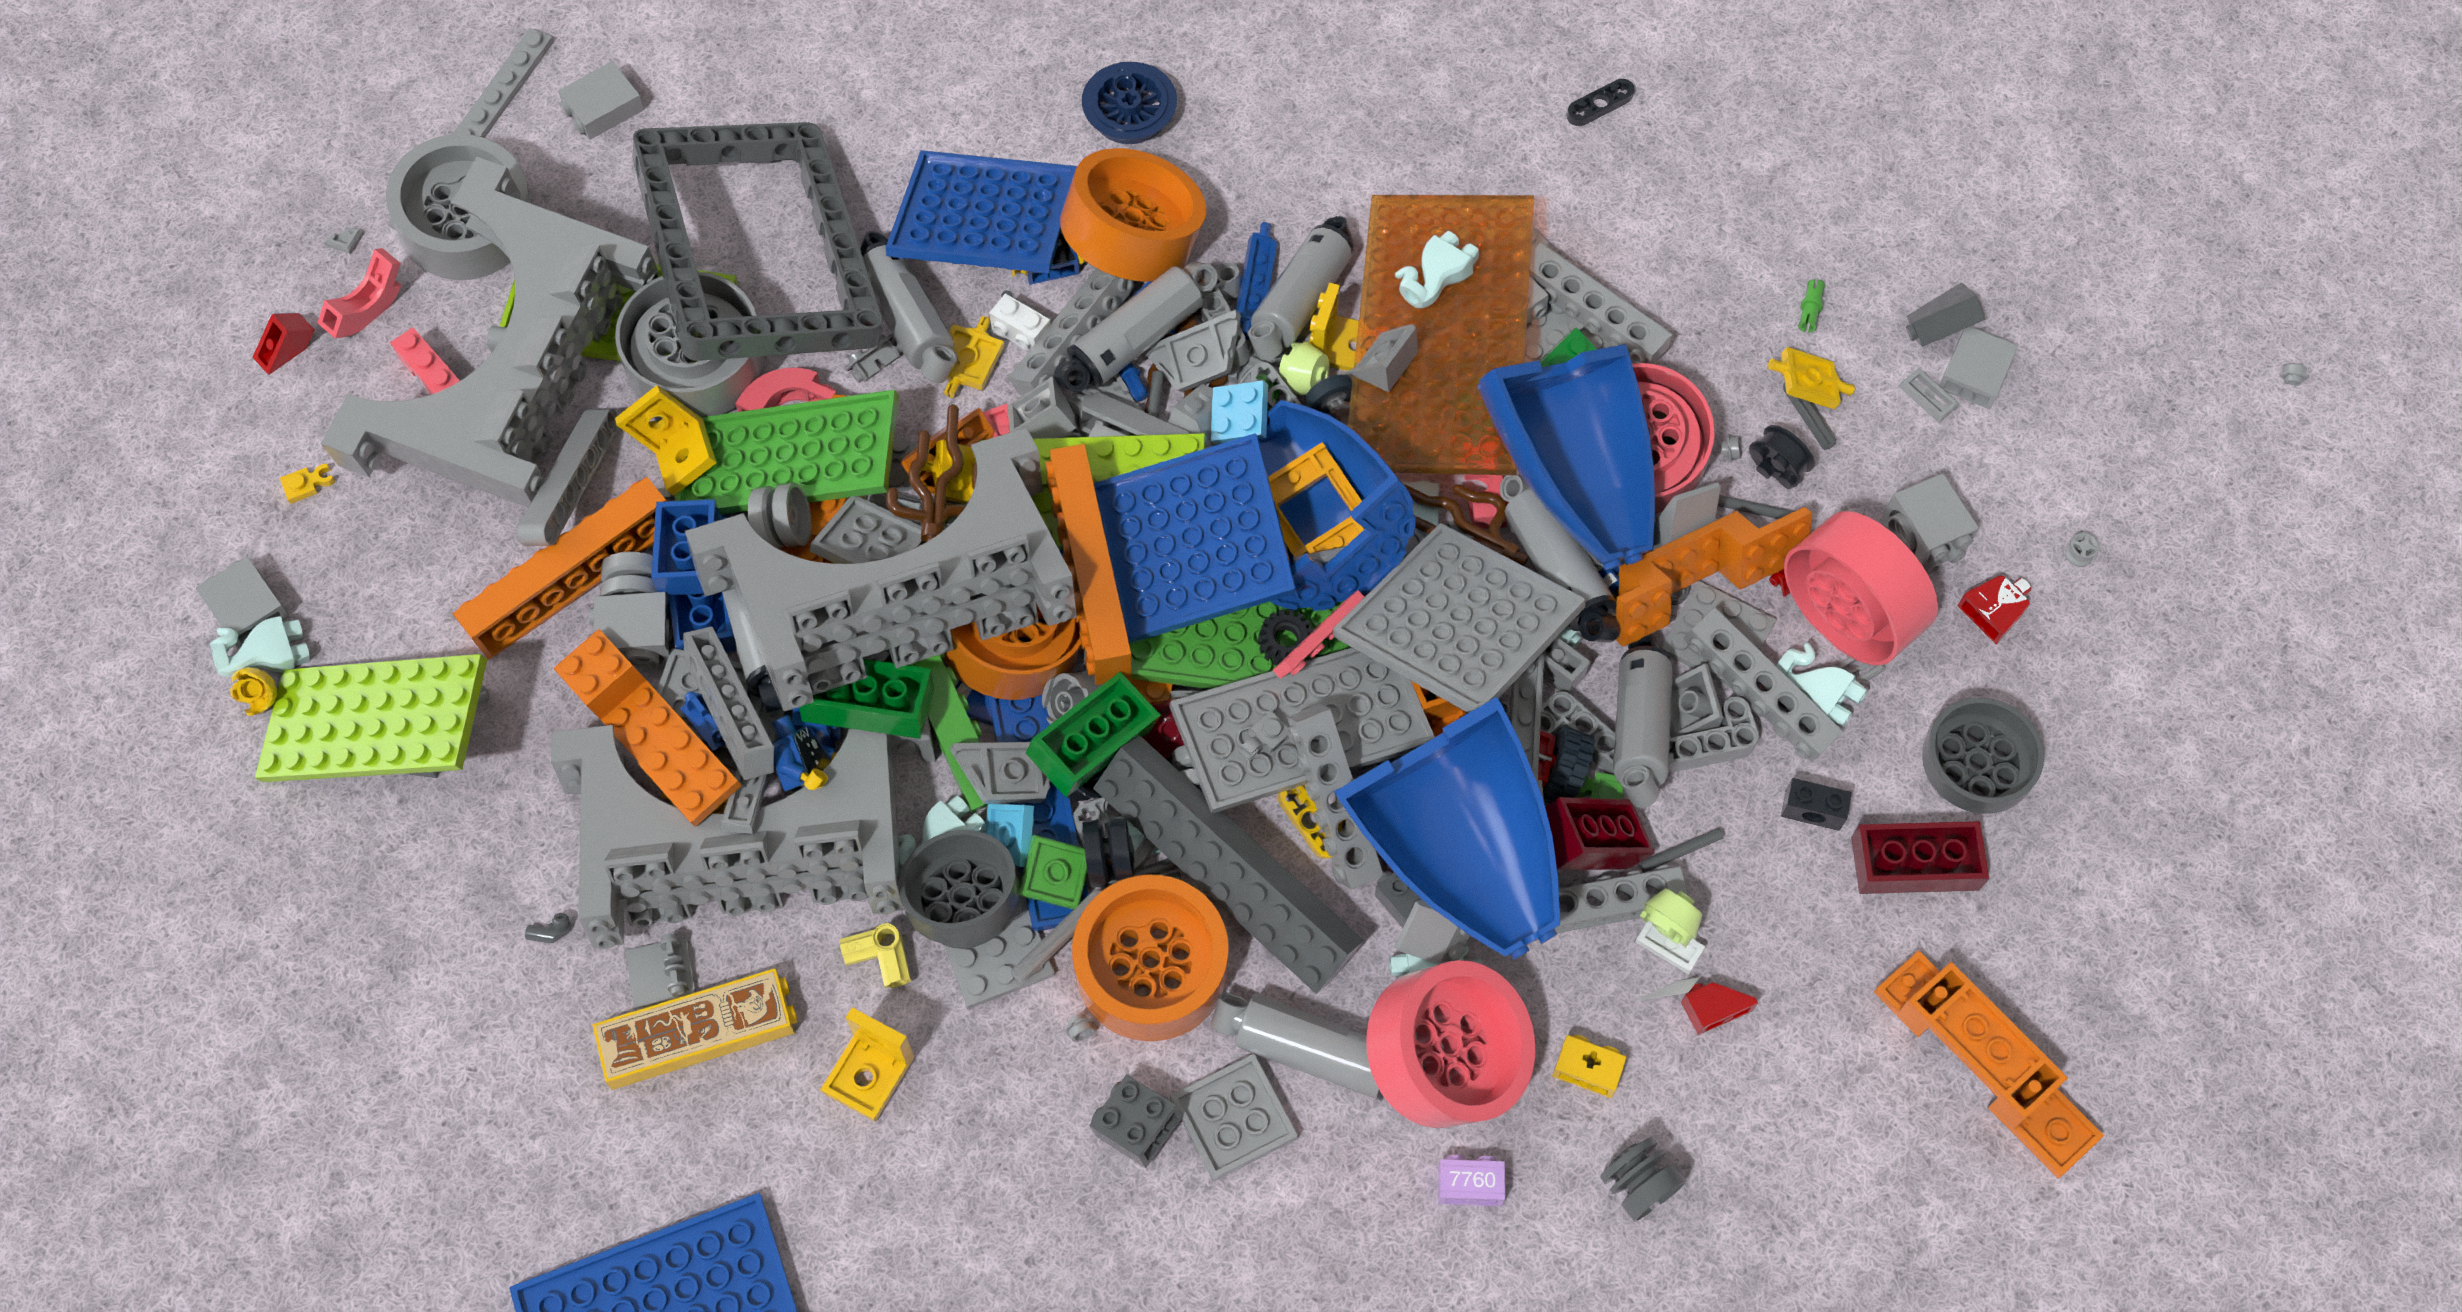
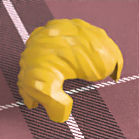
[230,667,277,716]

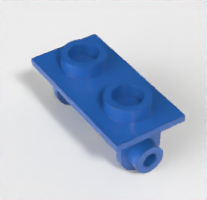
[680,691,726,752]

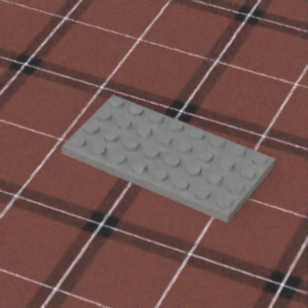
[1169,648,1435,813]

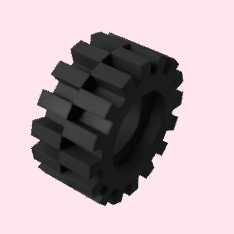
[1258,609,1313,666]

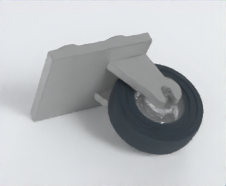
[1306,368,1395,427]

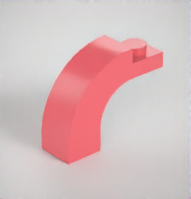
[317,248,401,339]
[735,368,837,412]

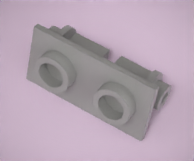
[846,334,902,383]

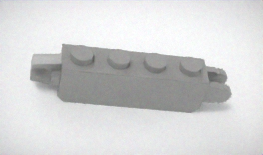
[1067,392,1190,436]

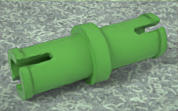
[1798,279,1825,333]

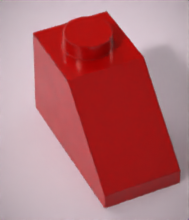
[252,313,315,375]
[1681,982,1758,1035]

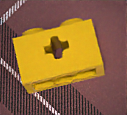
[1552,1035,1627,1098]

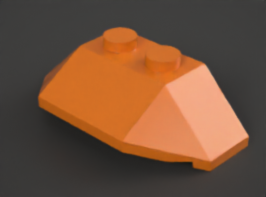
[901,407,994,495]

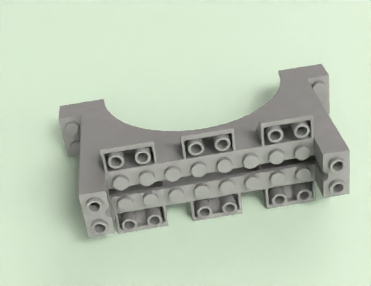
[321,156,659,508]
[685,428,1077,711]
[551,725,921,949]

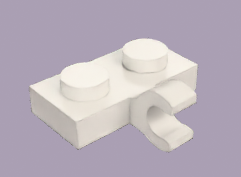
[1635,921,1705,975]

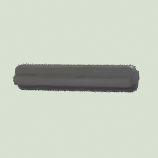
[1783,383,1836,450]

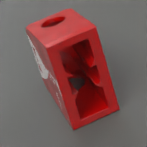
[1957,575,2031,644]

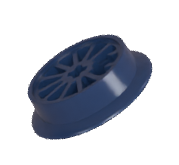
[1082,62,1177,144]

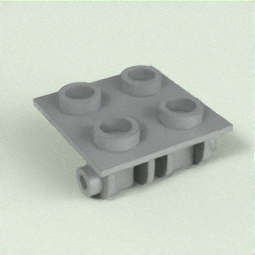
[625,934,696,1009]

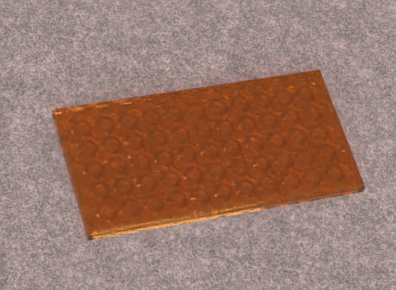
[1348,195,1534,476]

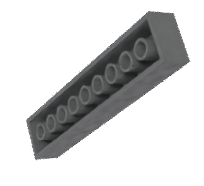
[1093,736,1364,994]

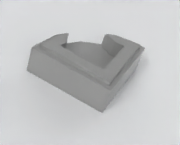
[325,228,363,254]

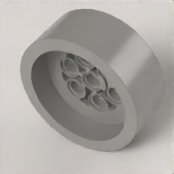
[386,134,533,280]
[615,271,765,417]

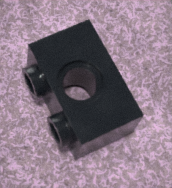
[1781,778,1852,831]

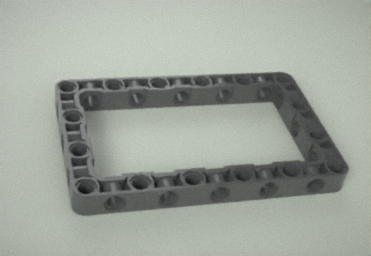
[632,122,882,361]

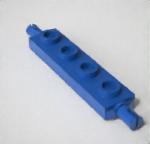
[1236,222,1277,340]

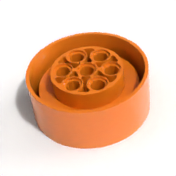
[1060,148,1206,282]
[943,603,1082,700]
[1072,875,1229,1041]

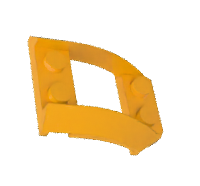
[1268,442,1365,557]

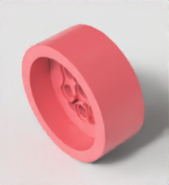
[1632,363,1714,514]
[1784,511,1938,665]
[1366,960,1535,1128]

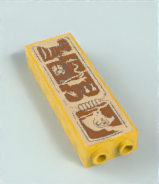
[592,968,798,1090]

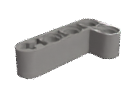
[1197,263,1249,367]
[1541,692,1615,775]
[1668,697,1759,773]

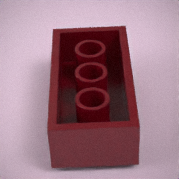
[1545,797,1655,870]
[1851,821,1990,894]

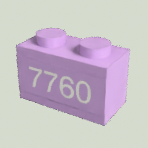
[1438,1155,1505,1206]

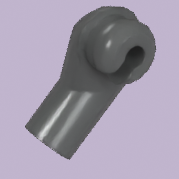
[525,913,571,943]

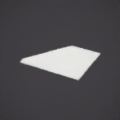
[1636,977,1700,1001]

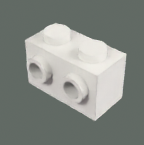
[989,294,1051,351]

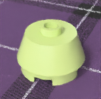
[1279,342,1329,396]
[1639,888,1702,948]

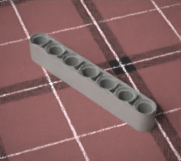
[518,409,619,546]

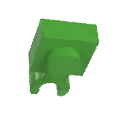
[1576,772,1624,799]

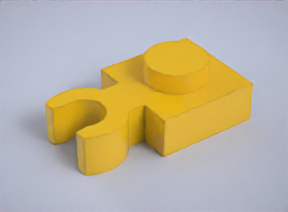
[280,464,335,504]

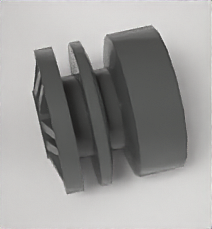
[1600,1136,1687,1222]

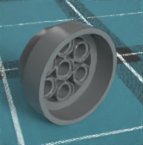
[1922,698,2044,814]
[899,830,1020,949]

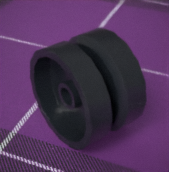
[1082,816,1135,888]

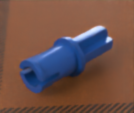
[1119,362,1148,402]

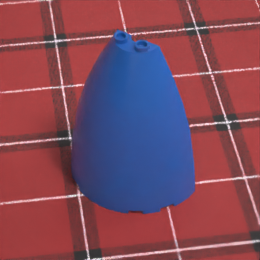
[1477,344,1655,571]
[1259,400,1416,611]
[1334,697,1560,960]

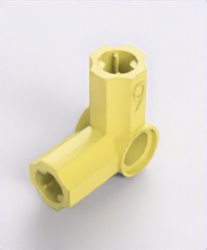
[840,923,912,989]

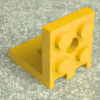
[1309,283,1390,371]
[615,385,717,496]
[820,1007,915,1122]

